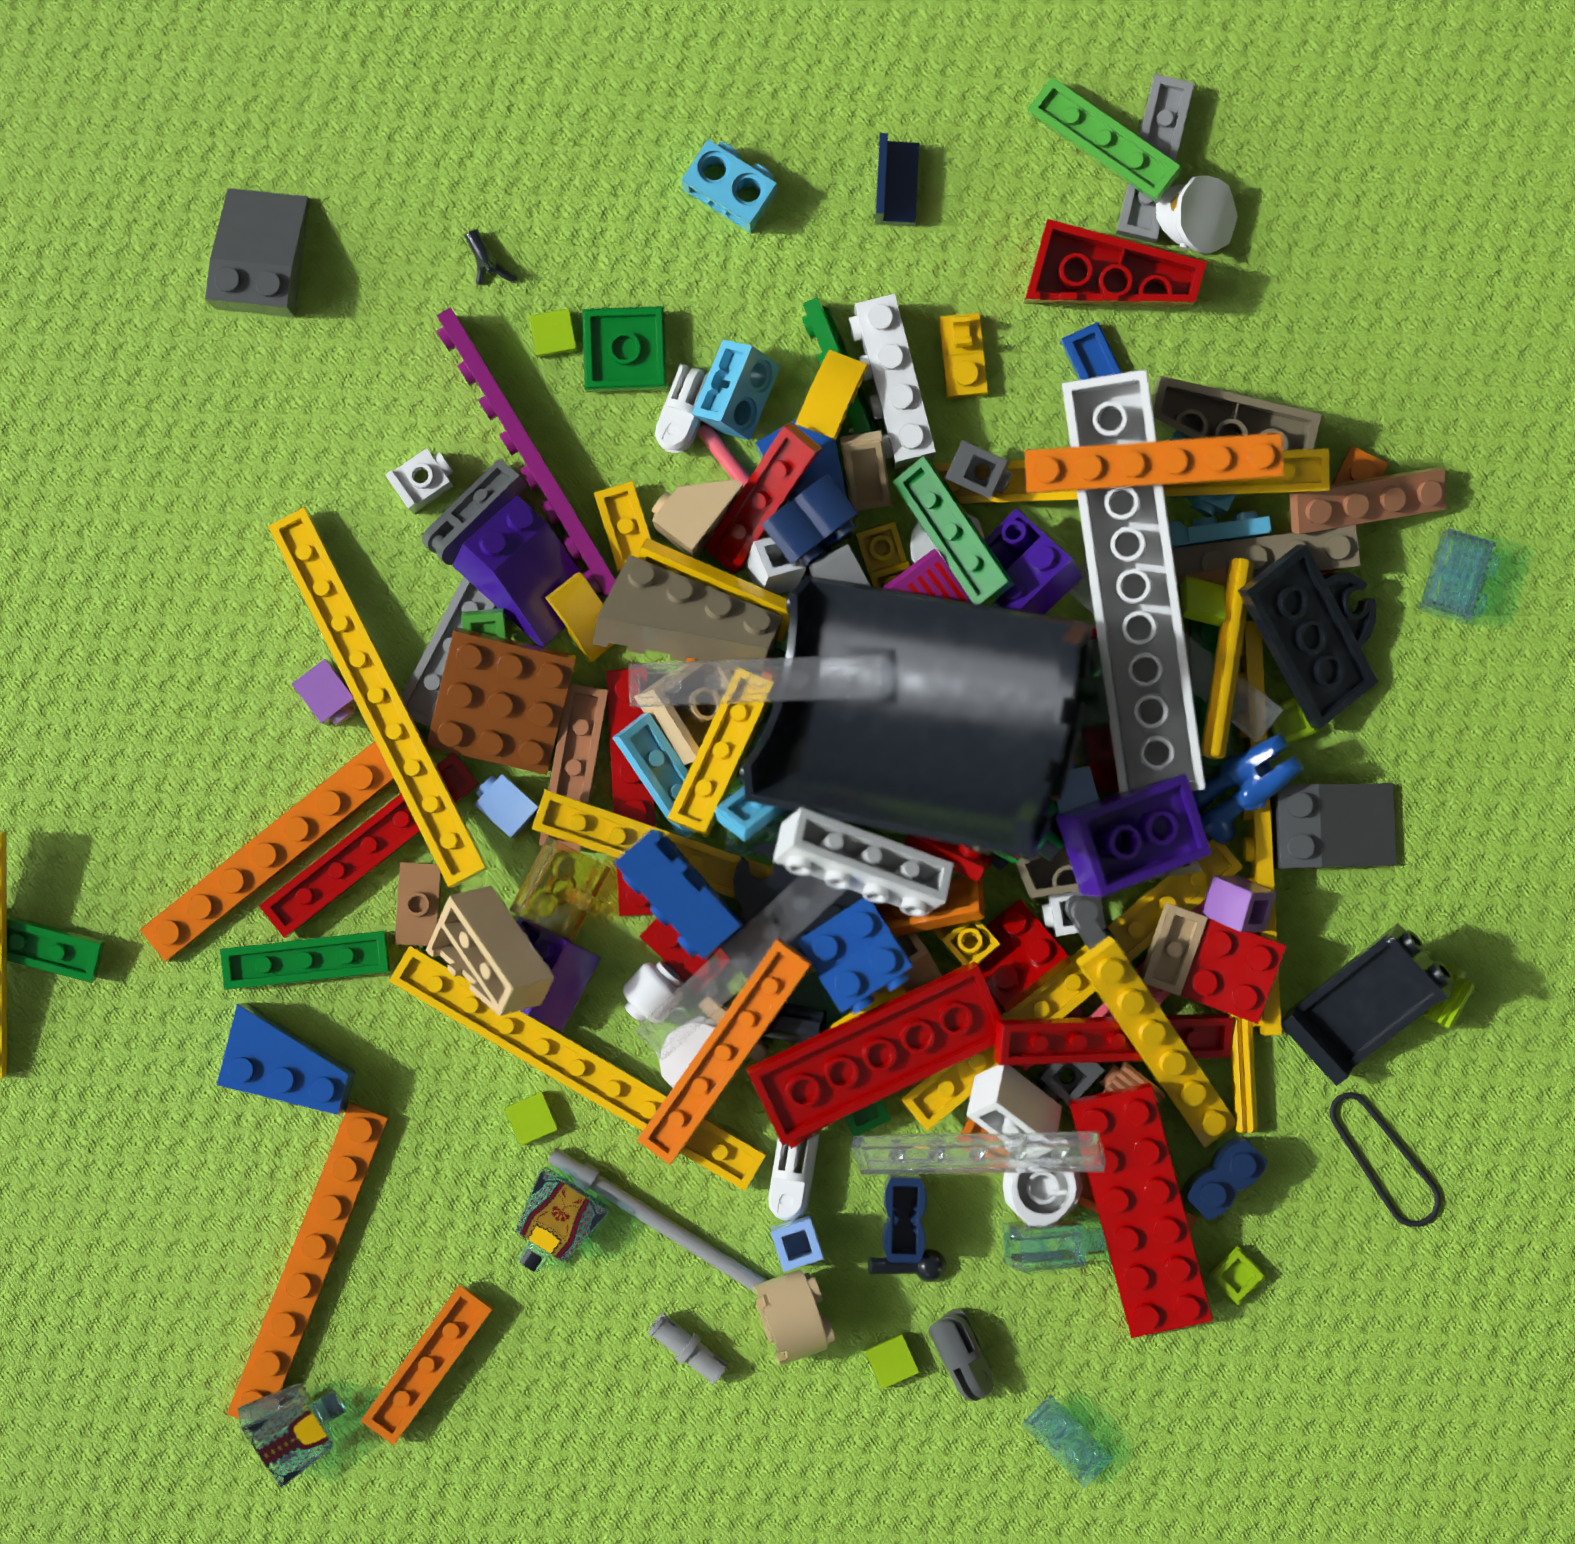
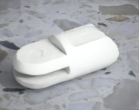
[655,363,709,453]
[768,1134,820,1221]

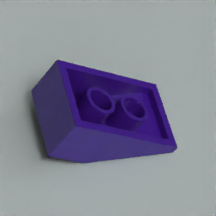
[452,495,585,648]
[1056,774,1211,897]

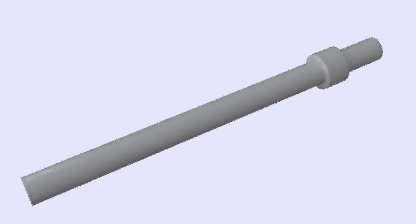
[547,1148,766,1292]

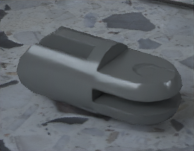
[928,1309,994,1401]

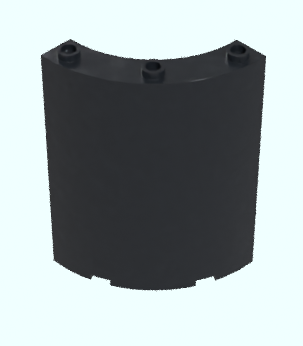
[740,576,1091,859]

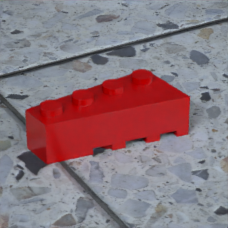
[1023,219,1207,307]

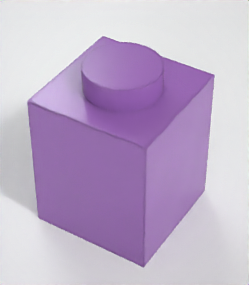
[292,659,357,726]
[1202,875,1277,932]

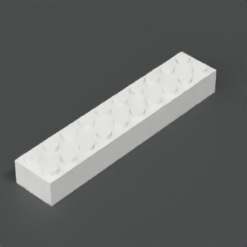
[1062,370,1206,793]

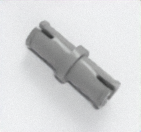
[647,1312,729,1385]

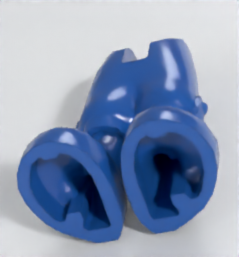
[1192,733,1304,845]

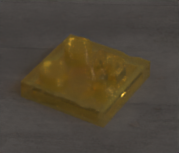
[509,836,611,941]

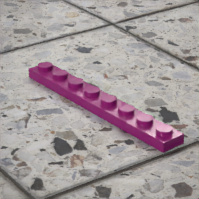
[436,307,616,598]

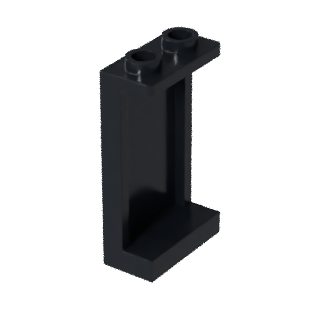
[1281,923,1455,1086]

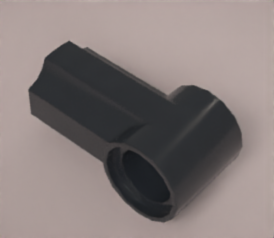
[762,1003,827,1043]

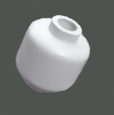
[623,961,684,1023]

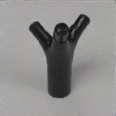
[465,229,517,285]

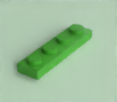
[1027,77,1182,203]

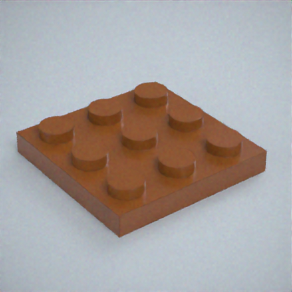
[426,626,576,775]

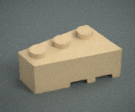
[426,886,554,1016]

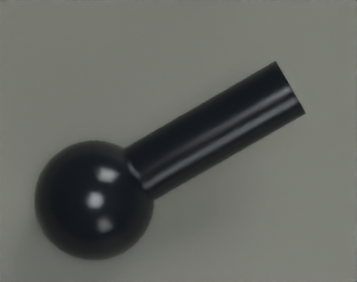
[868,1249,946,1282]

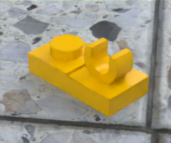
[938,313,988,399]

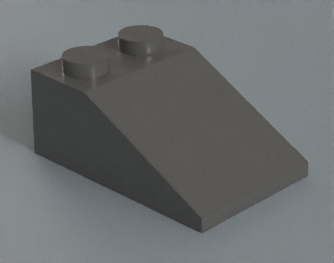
[205,188,309,318]
[1270,783,1397,869]

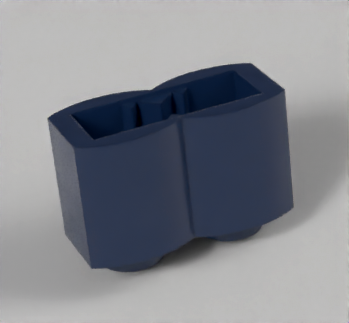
[761,473,860,567]
[1181,1136,1267,1220]
[882,1173,926,1263]

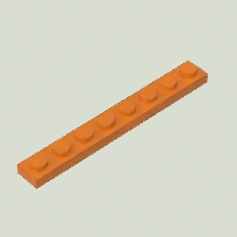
[140,741,394,962]
[227,1102,390,1423]

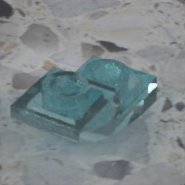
[1021,1395,1113,1489]

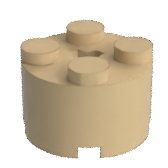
[753,1269,835,1366]

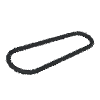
[1329,1092,1441,1227]

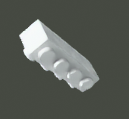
[849,294,936,470]
[773,808,953,916]

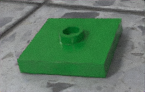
[582,306,667,392]

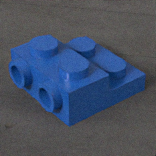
[797,898,914,1015]

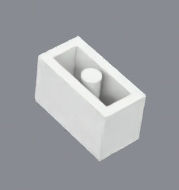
[966,1065,1062,1160]

